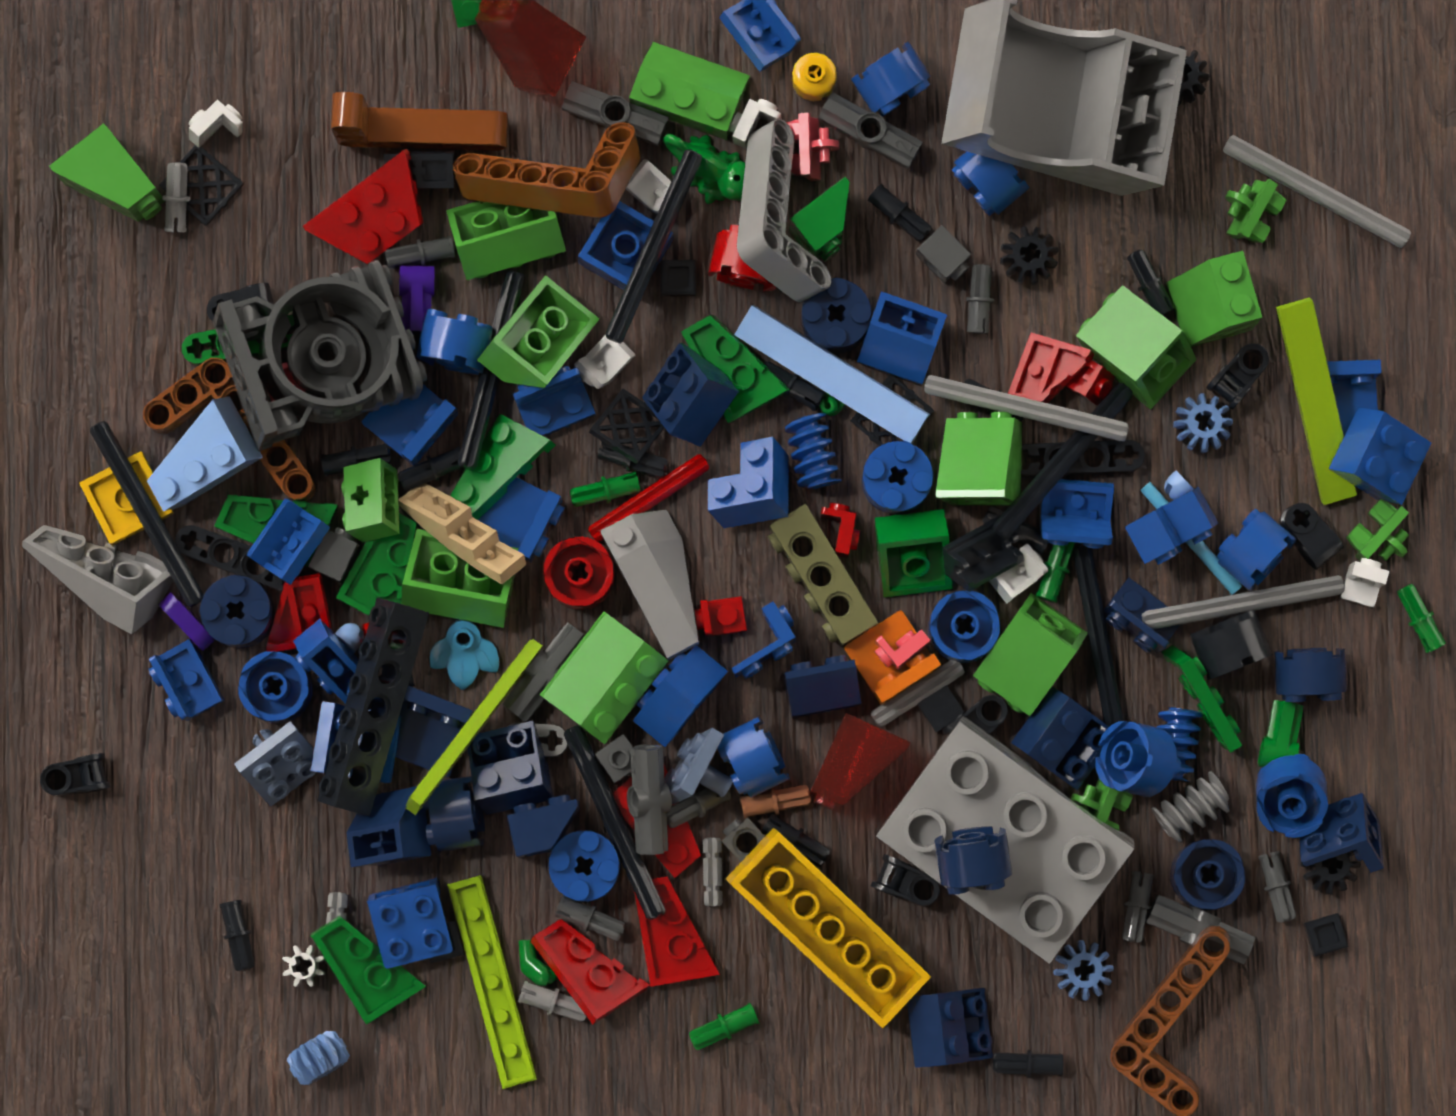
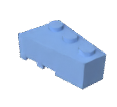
[147,396,263,511]

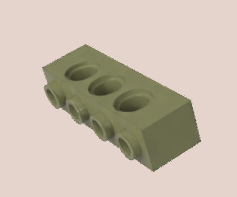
[767,504,878,647]

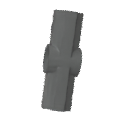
[562,81,669,146]
[818,92,923,169]
[502,622,585,722]
[627,745,672,855]
[1146,895,1255,964]

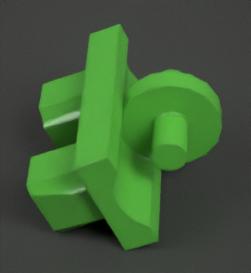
[1225,179,1286,243]
[1346,499,1409,561]
[1071,778,1133,831]

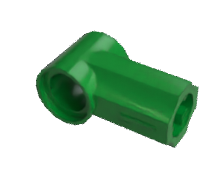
[1258,700,1304,767]

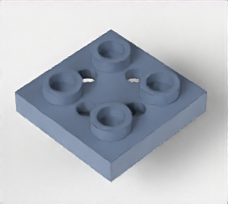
[234,721,316,807]
[664,728,733,805]

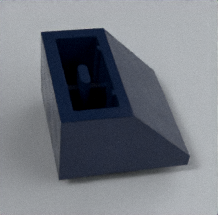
[642,342,739,447]
[784,655,861,718]
[1011,686,1109,791]
[467,721,553,815]
[346,786,431,868]
[507,794,581,858]
[907,988,993,1068]

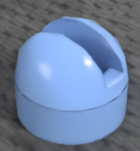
[1164,470,1194,500]
[335,623,364,653]

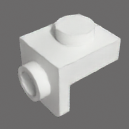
[189,99,243,148]
[729,99,782,149]
[626,159,671,214]
[574,334,636,389]
[989,544,1048,604]
[1340,558,1389,608]

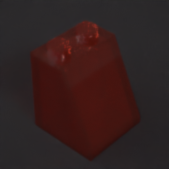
[475,0,586,97]
[810,713,910,811]

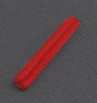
[588,454,709,542]

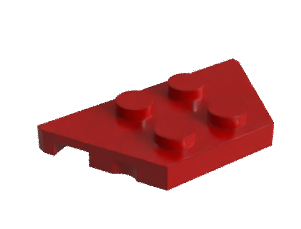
[302,148,424,264]

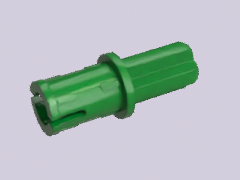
[570,471,641,507]
[1036,542,1076,603]
[1397,584,1446,653]
[689,1003,759,1050]

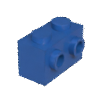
[293,619,359,704]

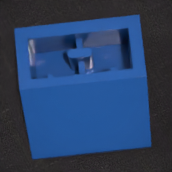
[857,291,947,385]

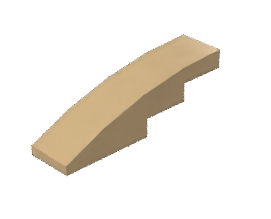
[398,483,526,584]

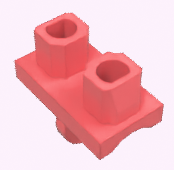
[786,113,840,181]

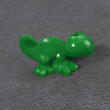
[663,134,745,204]

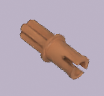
[740,785,811,819]

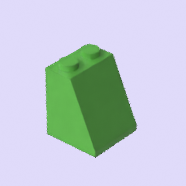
[49,123,165,222]
[1166,250,1262,347]
[1076,285,1197,410]
[936,412,1022,506]
[973,593,1088,716]

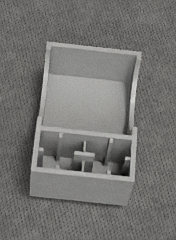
[941,0,1187,196]
[876,716,1134,964]

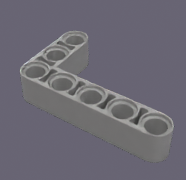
[737,118,831,302]

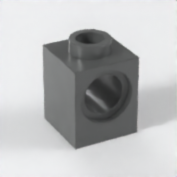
[916,225,971,284]
[308,527,361,584]
[595,734,633,785]
[722,818,765,863]

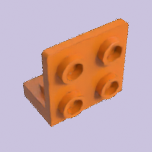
[844,610,941,705]

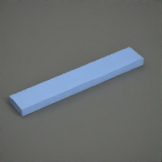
[734,305,930,444]

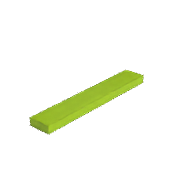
[1276,297,1357,505]
[406,639,543,815]
[447,875,537,1089]

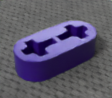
[158,592,216,651]

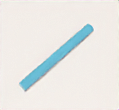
[1140,481,1242,595]

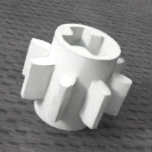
[282,945,325,987]

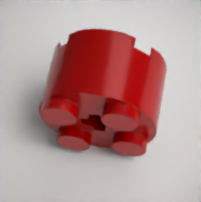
[708,225,776,291]
[544,536,615,610]

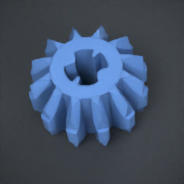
[1173,393,1233,453]
[1053,940,1114,1001]
[286,1031,350,1085]

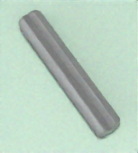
[871,660,965,727]

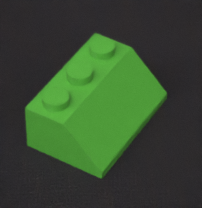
[629,42,750,140]
[446,201,566,280]
[477,275,599,388]
[401,529,519,628]
[540,611,668,744]

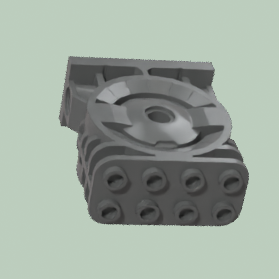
[213,260,427,451]

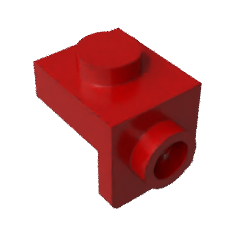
[820,503,860,558]

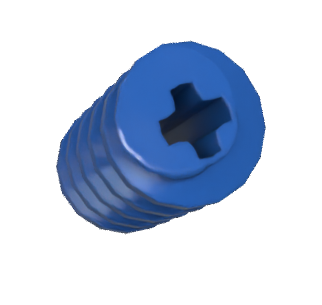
[785,413,841,489]
[1156,707,1203,782]

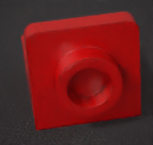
[1065,360,1115,406]
[694,596,747,638]

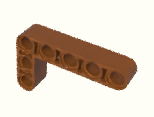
[331,92,508,151]
[453,122,641,217]
[143,358,316,502]
[1110,925,1230,1116]

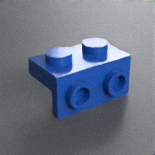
[719,0,801,72]
[247,498,330,585]
[149,639,225,721]

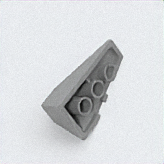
[600,510,699,660]
[22,525,173,634]

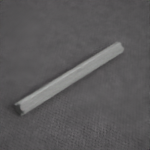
[1223,135,1411,248]
[924,375,1129,441]
[1142,575,1345,630]

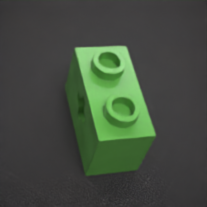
[341,458,400,543]

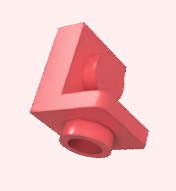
[874,629,931,670]

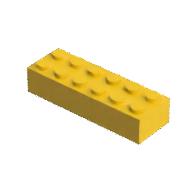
[725,828,931,1028]

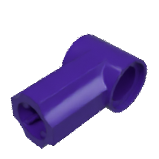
[399,265,434,335]

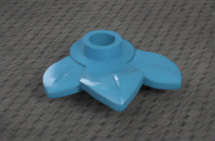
[430,620,499,690]

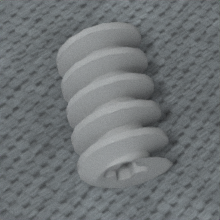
[1151,771,1230,843]

